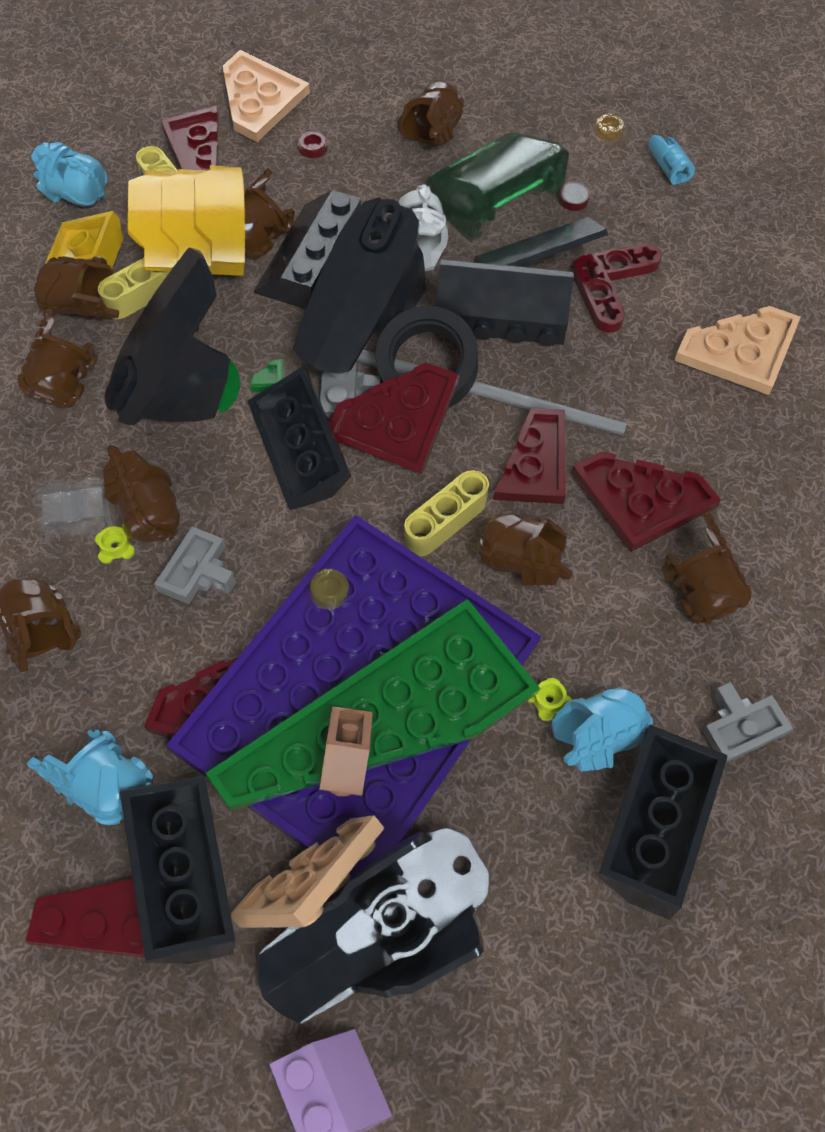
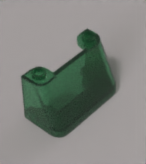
[426,132,569,242]

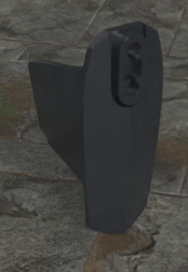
[293,197,426,373]
[105,247,230,425]
[257,828,489,1024]

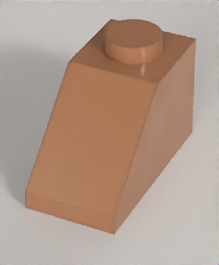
[320,706,373,796]

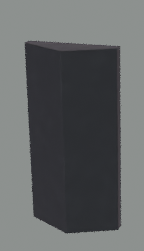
[474,217,608,267]
[248,366,351,510]

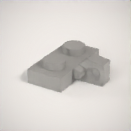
[320,361,381,418]
[154,526,236,604]
[702,682,793,763]

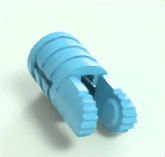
[648,135,695,185]

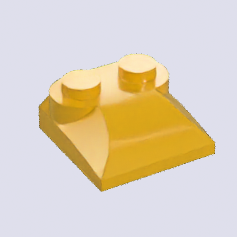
[45,211,124,269]

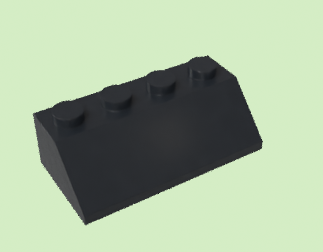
[254,190,361,309]
[436,259,574,346]
[597,725,728,920]
[120,776,236,964]

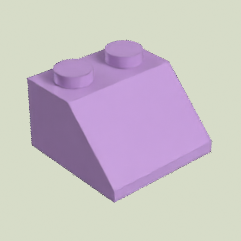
[269,1029,393,1132]

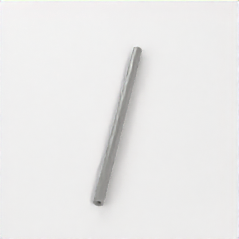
[357,350,627,436]

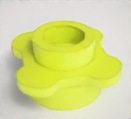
[95,526,135,564]
[528,678,572,721]

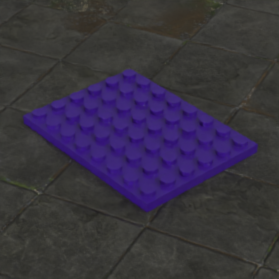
[167,515,542,880]

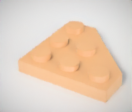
[223,50,310,142]
[674,306,801,395]
[231,815,384,928]

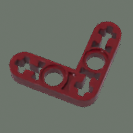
[573,243,662,333]

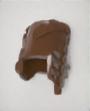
[397,82,464,146]
[244,168,296,259]
[34,256,120,321]
[17,309,98,408]
[103,445,180,542]
[477,513,573,586]
[661,513,752,625]
[0,578,81,672]

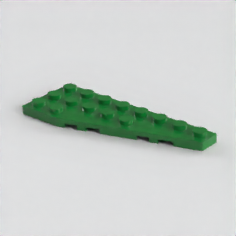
[206,599,541,811]

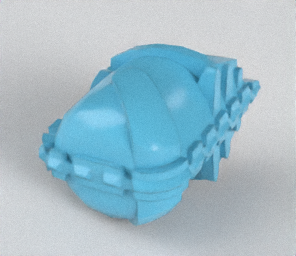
[31,142,107,206]
[552,687,653,772]
[27,730,154,825]

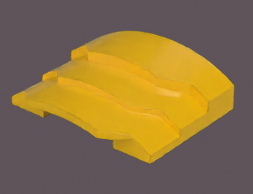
[128,165,245,276]

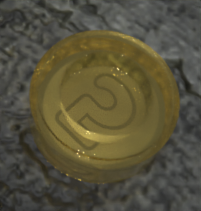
[595,114,625,140]
[310,569,349,609]

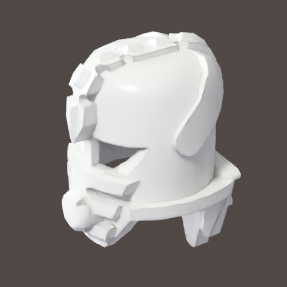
[399,184,448,271]

